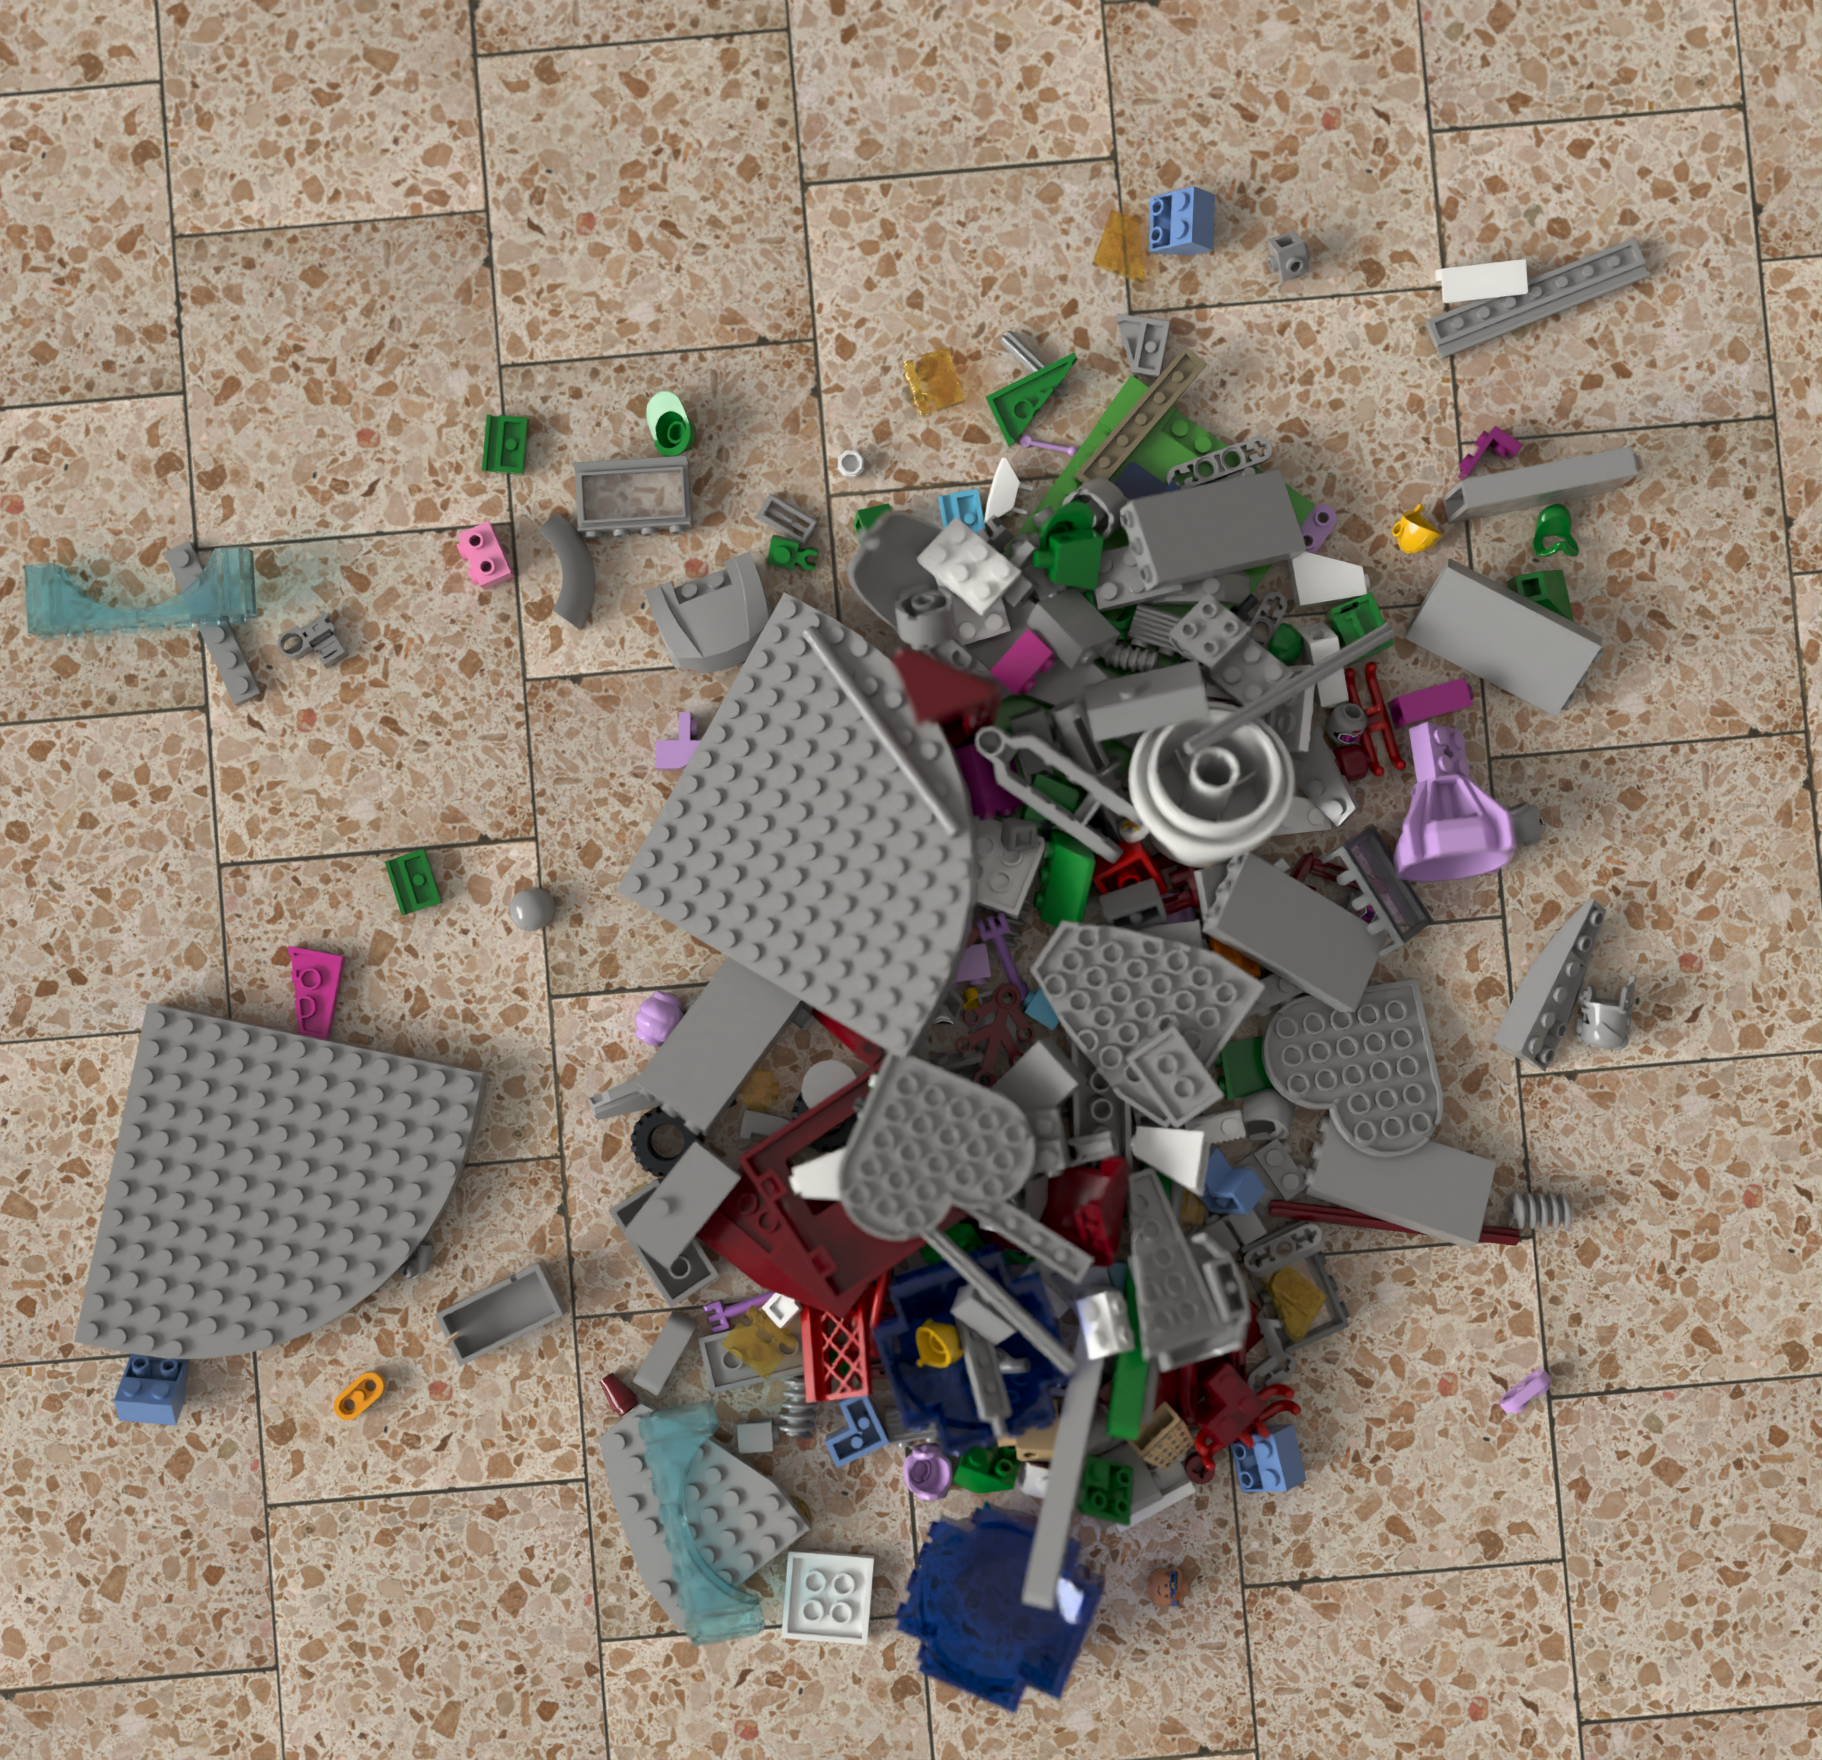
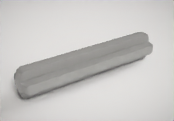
[1000,330,1068,397]

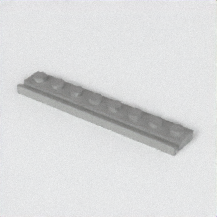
[1425,238,1650,360]

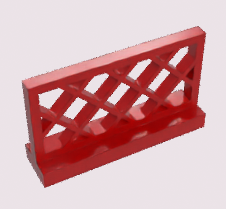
[800,1292,873,1403]

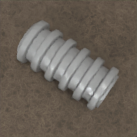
[1104,643,1159,673]

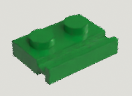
[482,414,529,476]
[385,849,443,916]

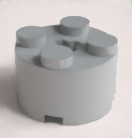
[1062,476,1129,541]
[894,585,955,650]

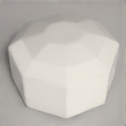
[838,450,864,479]

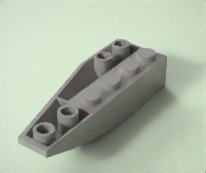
[1492,898,1606,1071]

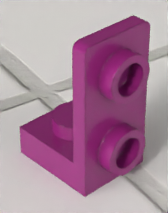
[1458,426,1523,480]

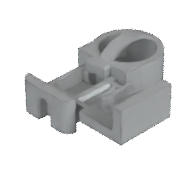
[278,611,348,669]

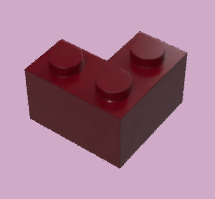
[1197,1362,1267,1447]

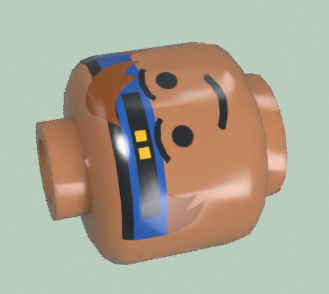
[1147,1568,1190,1606]

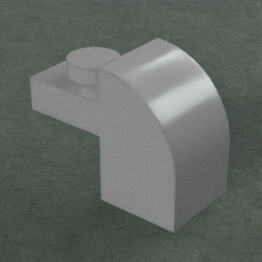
[1002,540,1040,607]

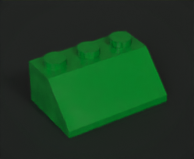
[1033,831,1095,928]

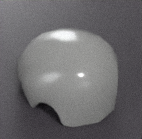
[509,887,556,931]

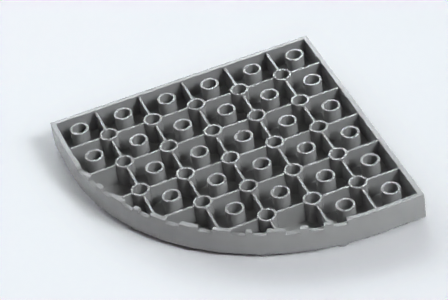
[616,592,979,1060]
[74,1003,489,1359]

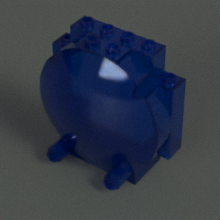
[872,1242,1074,1456]
[894,1501,1104,1714]

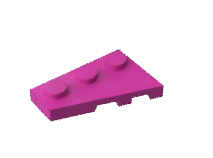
[288,946,346,1039]

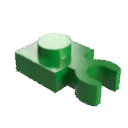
[767,534,819,571]

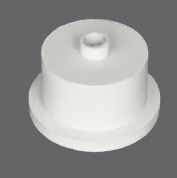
[1129,702,1295,868]

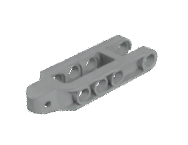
[976,724,1144,863]

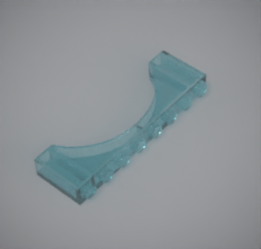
[24,546,257,641]
[638,1399,765,1647]

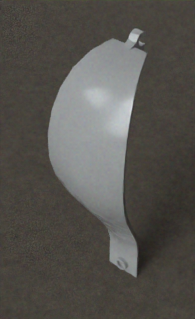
[847,510,1145,752]

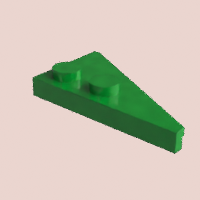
[985,353,1078,447]

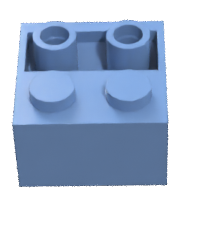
[1148,186,1215,255]
[114,1354,188,1426]
[1230,1424,1307,1492]

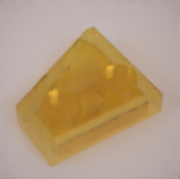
[1092,210,1145,283]
[1266,1265,1328,1342]

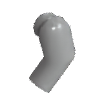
[400,1241,433,1280]
[995,1347,1030,1374]

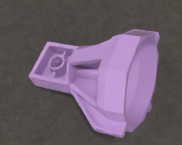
[1393,722,1516,883]

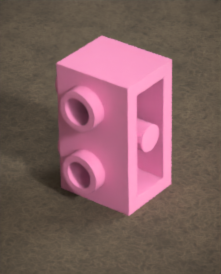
[457,521,515,590]

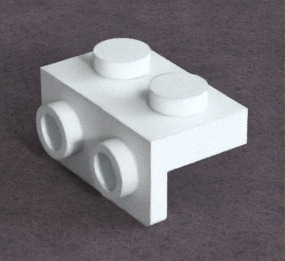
[1077,1292,1134,1359]

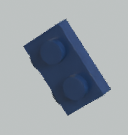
[1114,462,1181,502]

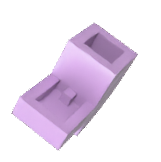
[656,712,701,771]

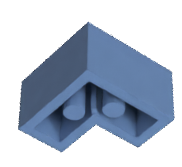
[1197,1147,1266,1214]
[825,1387,889,1468]

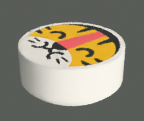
[1119,819,1149,843]

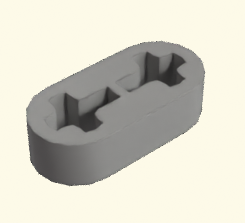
[1247,1352,1296,1393]

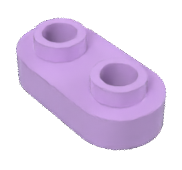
[1300,505,1336,554]
[1498,1368,1551,1414]

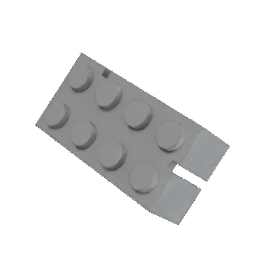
[435,1260,568,1366]

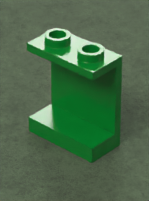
[1214,1036,1275,1100]

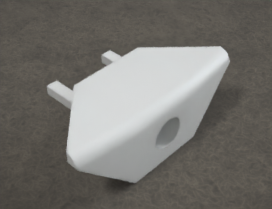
[984,457,1033,523]

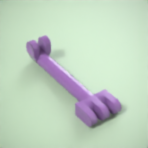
[976,912,1029,1001]
[702,1291,775,1334]

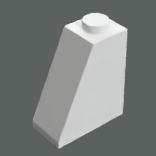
[1287,551,1370,610]
[1296,622,1349,708]
[1131,1126,1211,1196]
[789,1148,846,1200]

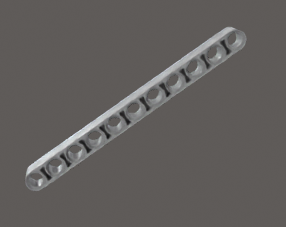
[1023,1282,1120,1610]

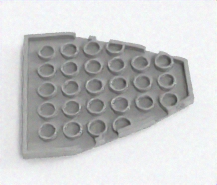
[1030,920,1265,1129]
[599,1402,812,1632]

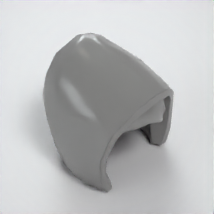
[1243,1088,1296,1142]

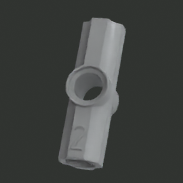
[1038,1130,1119,1173]

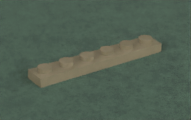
[1075,346,1207,484]

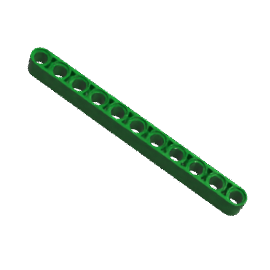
[1106,1127,1174,1441]

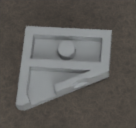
[1116,314,1171,379]

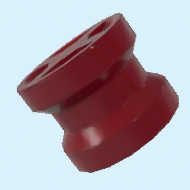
[1184,1451,1215,1484]

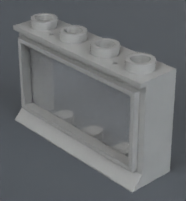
[573,456,693,539]

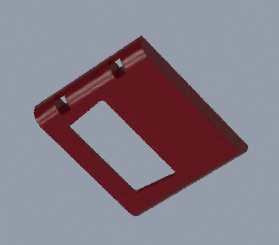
[738,1059,970,1305]

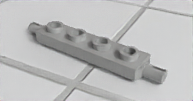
[954,1286,1012,1439]

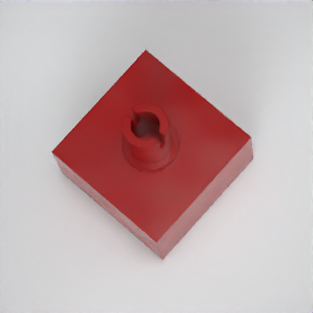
[1092,840,1169,896]

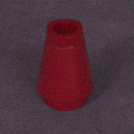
[599,1372,638,1417]

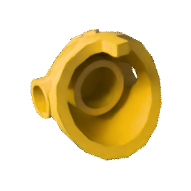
[1392,503,1444,555]
[916,1319,963,1368]

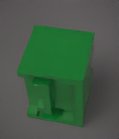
[1325,592,1394,667]

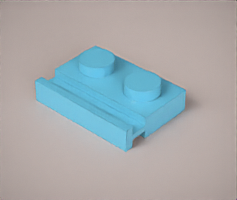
[938,489,986,533]

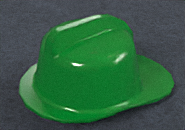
[646,391,696,457]
[1039,501,1094,550]

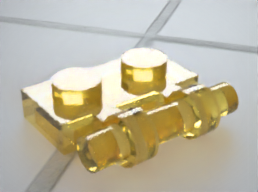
[902,347,964,417]
[721,1305,797,1380]

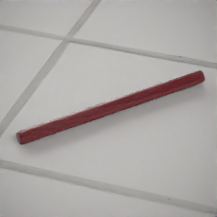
[1268,1199,1520,1246]

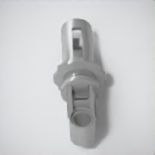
[1049,697,1129,842]

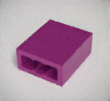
[1387,678,1474,730]
[955,744,1026,821]

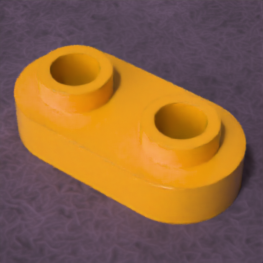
[333,1371,386,1421]

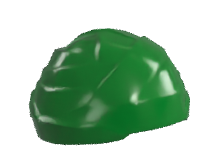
[1268,623,1303,666]

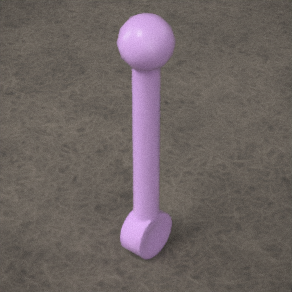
[1021,436,1078,457]

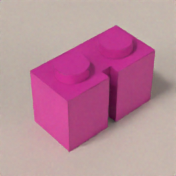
[990,629,1057,696]

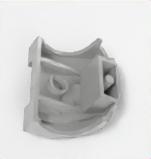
[645,552,773,674]
[1127,1233,1250,1371]

